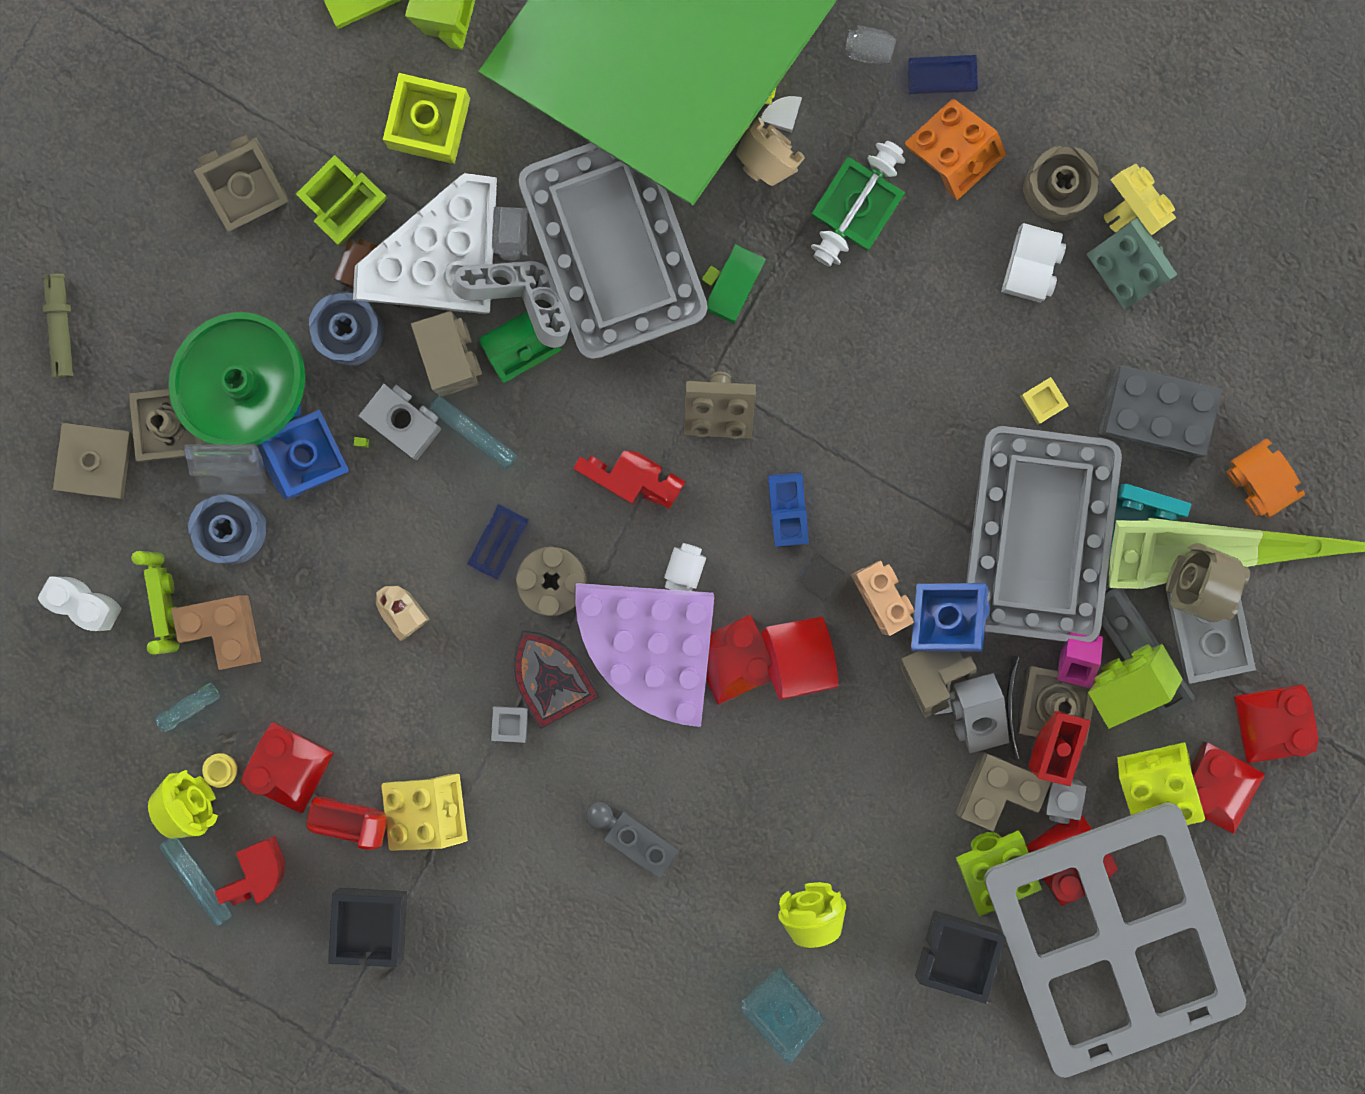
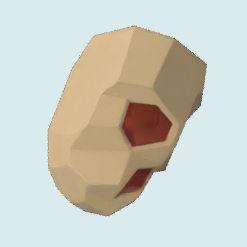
[376,586,430,641]

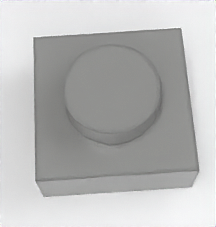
[491,706,528,743]

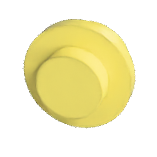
[202,753,237,788]

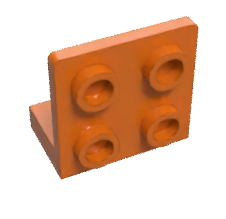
[905,99,1006,200]

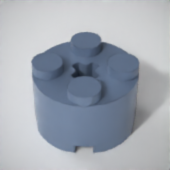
[309,293,384,366]
[188,494,266,564]

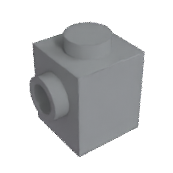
[1040,779,1087,824]

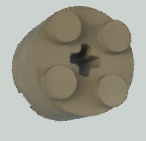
[1023,146,1099,223]
[1166,543,1250,622]
[516,547,587,616]

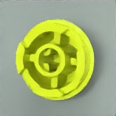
[148,770,218,839]
[778,882,846,948]

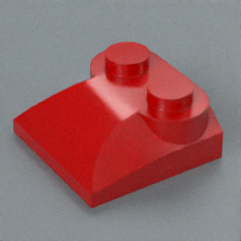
[706,614,773,705]
[1234,684,1319,763]
[240,722,334,814]
[1191,742,1266,834]
[1026,815,1118,906]

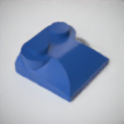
[257,410,349,500]
[911,583,990,651]

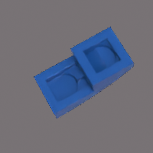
[768,472,809,547]

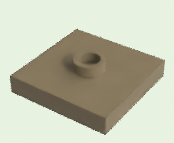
[53,423,133,499]

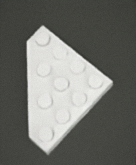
[353,173,497,314]

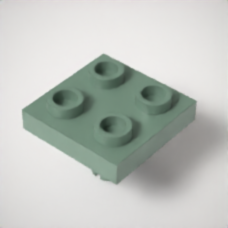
[1087,218,1177,310]

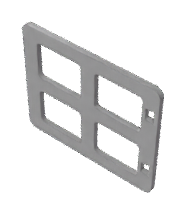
[984,802,1246,1078]

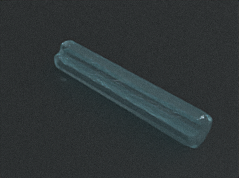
[429,396,517,469]
[159,838,231,926]

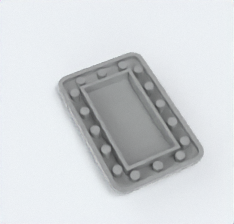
[519,143,708,359]
[966,426,1122,642]

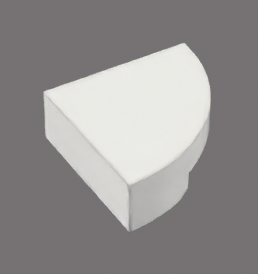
[761,96,802,133]

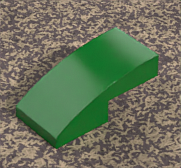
[707,244,766,324]

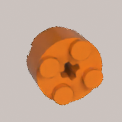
[1225,438,1305,518]

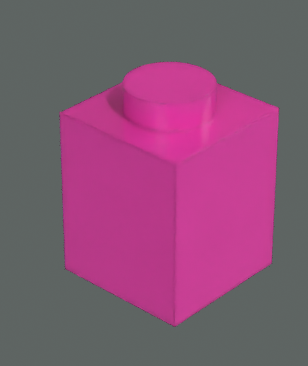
[1057,632,1103,688]

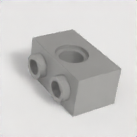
[359,384,442,460]
[950,673,1009,753]

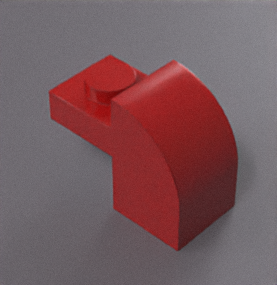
[214,835,285,906]

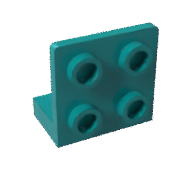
[1110,483,1192,555]

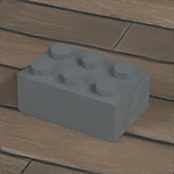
[1097,365,1222,459]

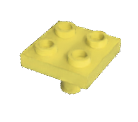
[1104,164,1176,235]

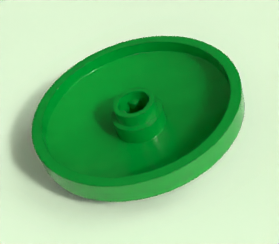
[169,312,305,449]

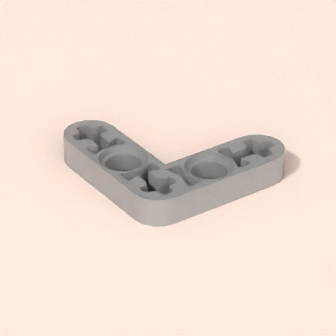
[452,261,570,348]

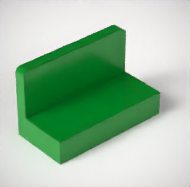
[479,311,562,384]

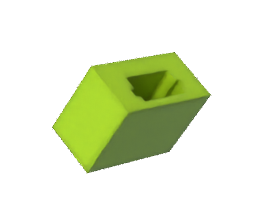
[702,266,721,287]
[354,437,369,448]

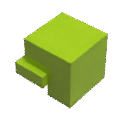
[405,0,475,50]
[296,155,388,247]

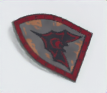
[513,630,600,730]

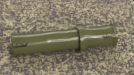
[42,273,74,378]

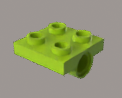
[955,830,1042,917]

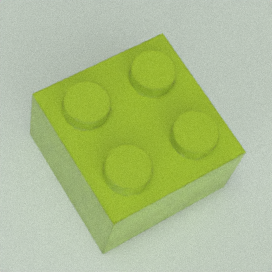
[1088,644,1183,729]

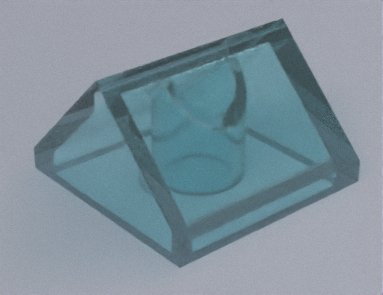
[741,967,825,1064]

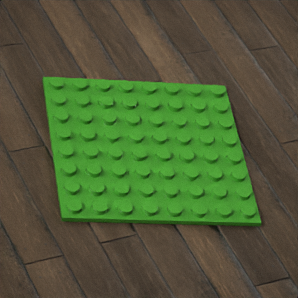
[478,0,837,206]

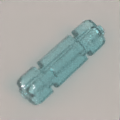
[155,683,220,732]

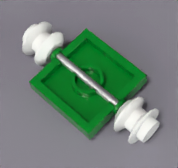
[811,141,905,267]

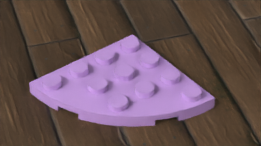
[575,583,714,727]

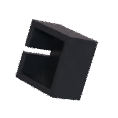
[328,887,407,967]
[915,910,1006,1004]

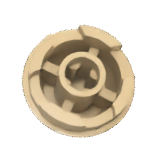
[736,117,805,186]

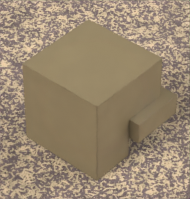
[901,651,977,718]

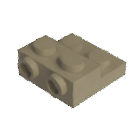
[194,135,289,232]

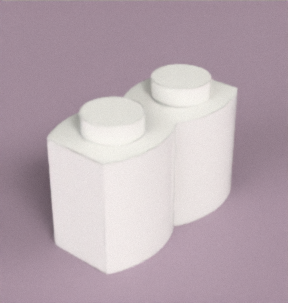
[1001,223,1066,303]
[38,577,122,631]

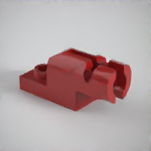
[573,451,686,509]

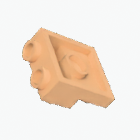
[850,561,915,636]

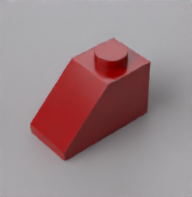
[1028,711,1091,787]

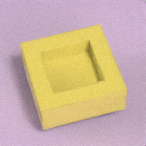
[1020,377,1069,425]

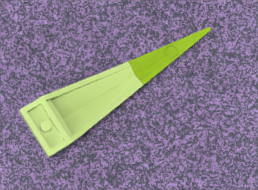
[1107,518,1365,589]

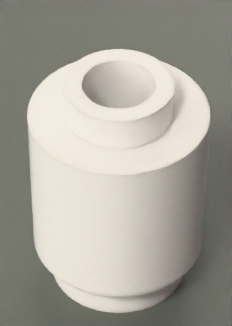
[664,543,706,591]

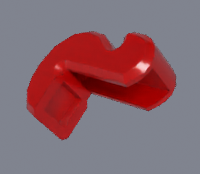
[306,796,388,850]

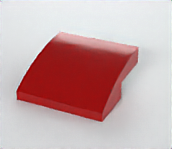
[761,616,839,701]

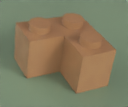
[171,595,262,670]

